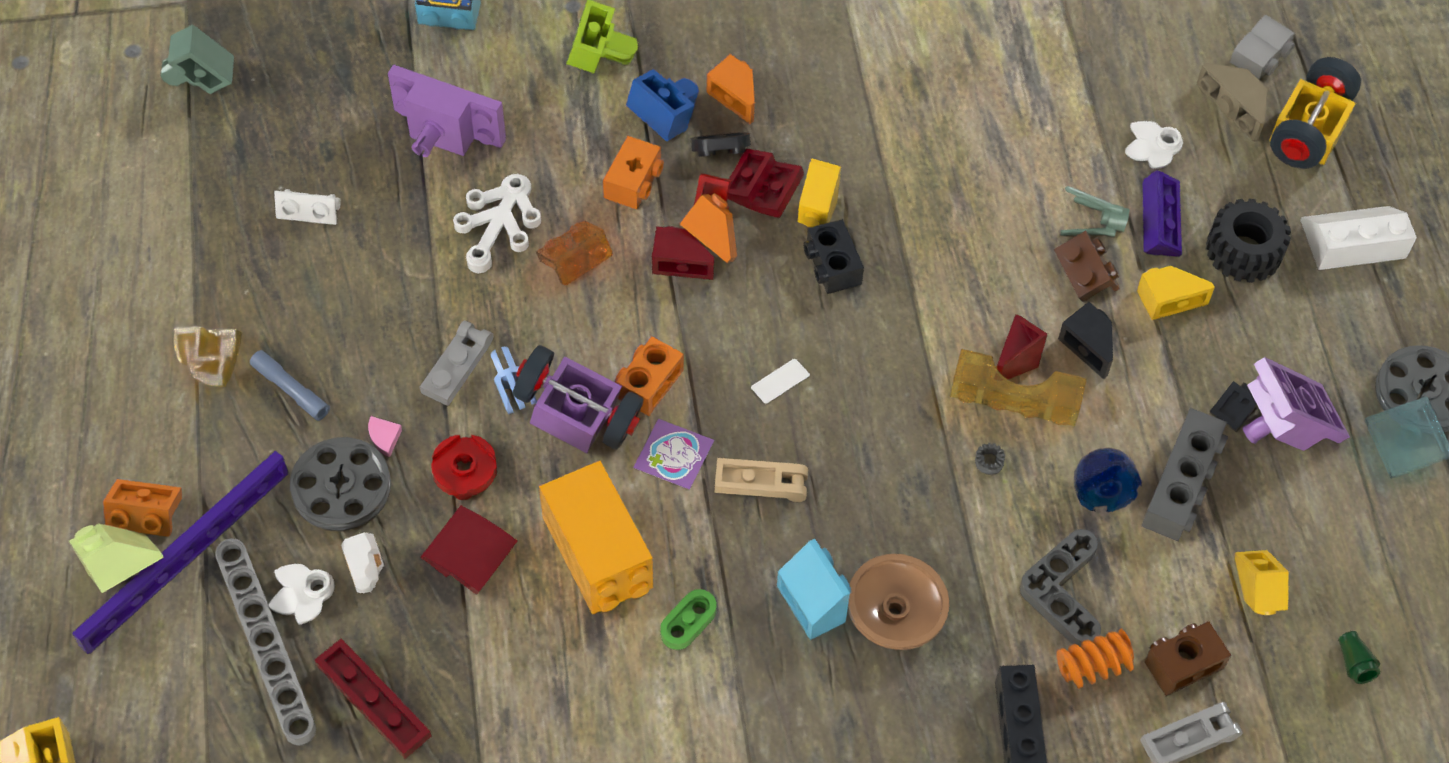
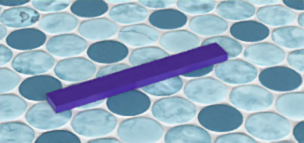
[72,450,288,654]

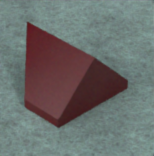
[993,314,1047,383]

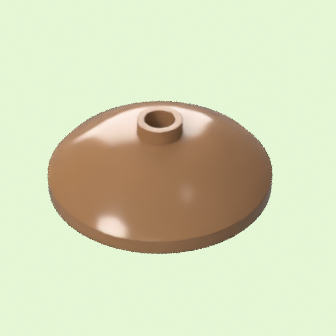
[848,554,949,650]

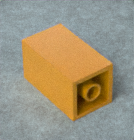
[539,461,653,615]

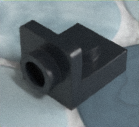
[1210,381,1259,432]

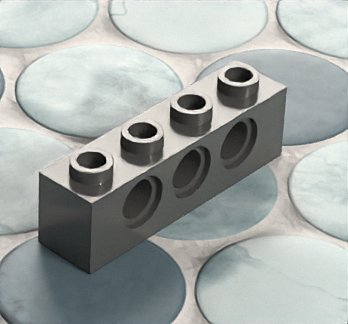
[1141,408,1228,542]

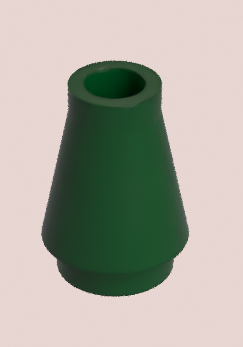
[1338,631,1381,684]

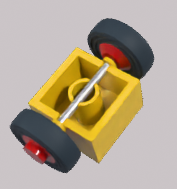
[1269,57,1361,169]

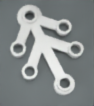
[453,174,541,273]

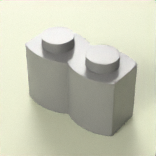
[1230,15,1295,80]

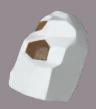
[341,533,384,593]

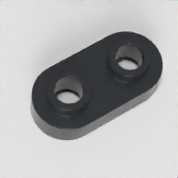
[691,132,751,157]

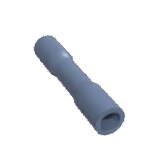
[250,350,330,421]

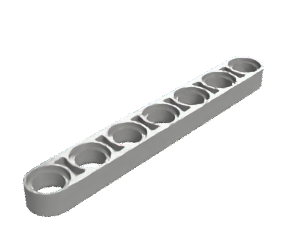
[215,538,316,745]

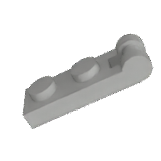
[420,320,493,406]
[1140,702,1243,763]

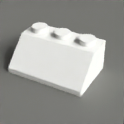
[1300,206,1417,270]

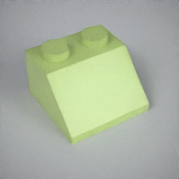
[69,524,164,593]

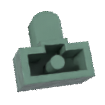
[160,25,234,94]

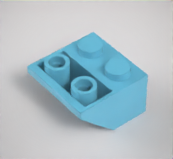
[777,539,851,640]

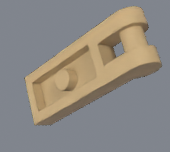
[715,458,808,502]

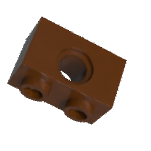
[1145,621,1231,696]

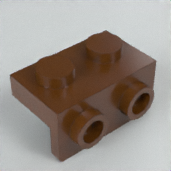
[1054,230,1120,302]

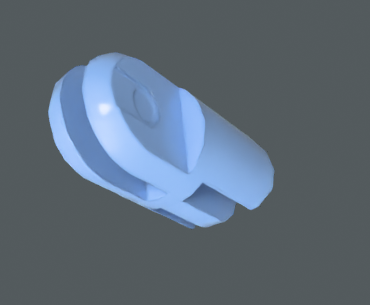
[490,346,537,414]

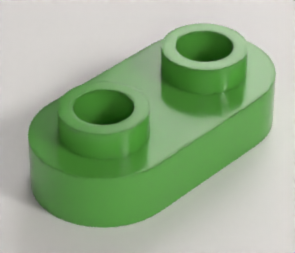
[660,589,717,650]

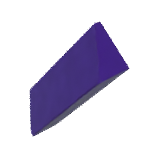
[1142,170,1182,257]

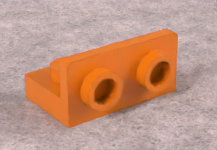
[103,479,182,537]

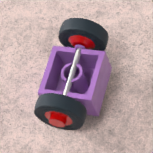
[513,345,644,453]

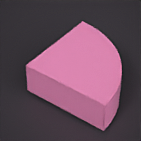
[368,416,402,457]

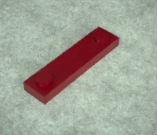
[314,638,432,759]

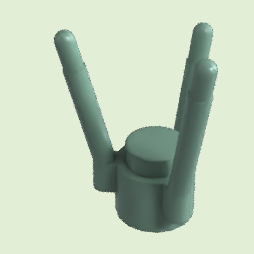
[1060,186,1129,237]

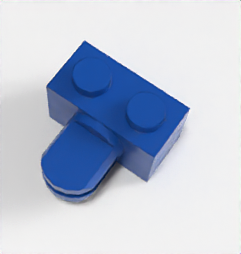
[626,69,699,141]

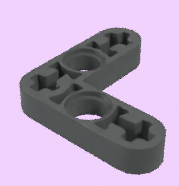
[1019,529,1101,646]

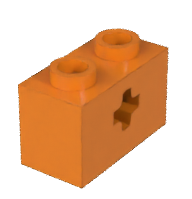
[603,136,664,210]

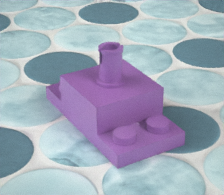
[388,65,506,157]
[1243,357,1350,451]

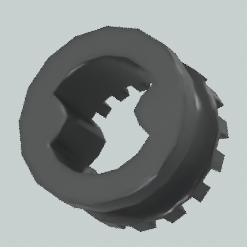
[975,443,1005,475]

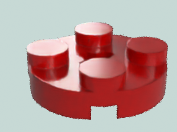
[431,435,498,500]

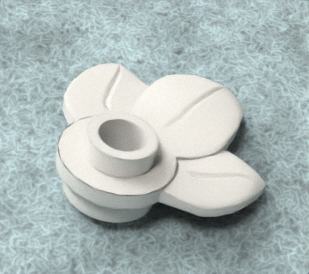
[1125,121,1183,169]
[269,564,335,624]

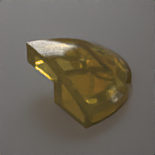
[173,326,242,387]

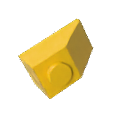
[798,158,841,228]
[1137,266,1215,320]
[1235,550,1289,615]

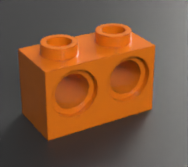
[615,336,684,416]

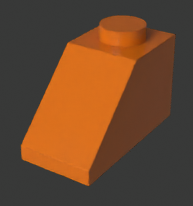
[707,54,755,124]
[680,194,737,263]

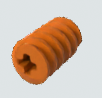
[1056,628,1134,689]

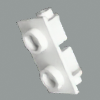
[274,189,341,225]

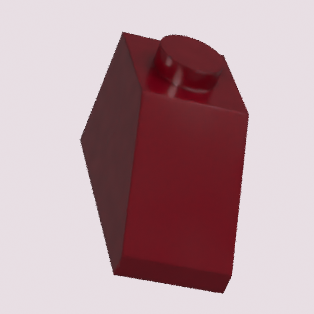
[652,226,714,280]

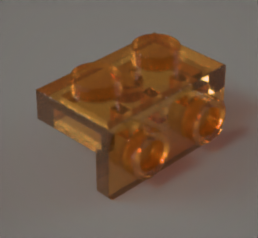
[536,221,613,286]

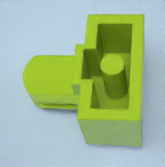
[567,0,638,73]

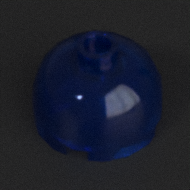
[1074,447,1142,512]

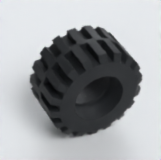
[1206,198,1291,283]

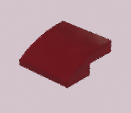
[728,148,804,218]
[421,505,518,595]

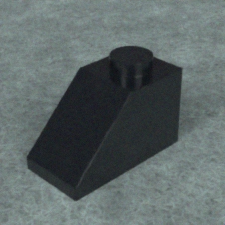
[1058,302,1113,379]

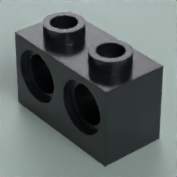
[803,219,864,294]

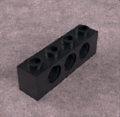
[995,664,1047,763]

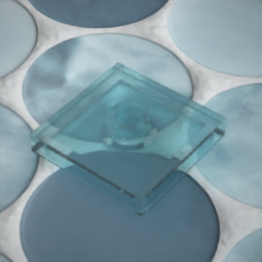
[1364,396,1449,479]

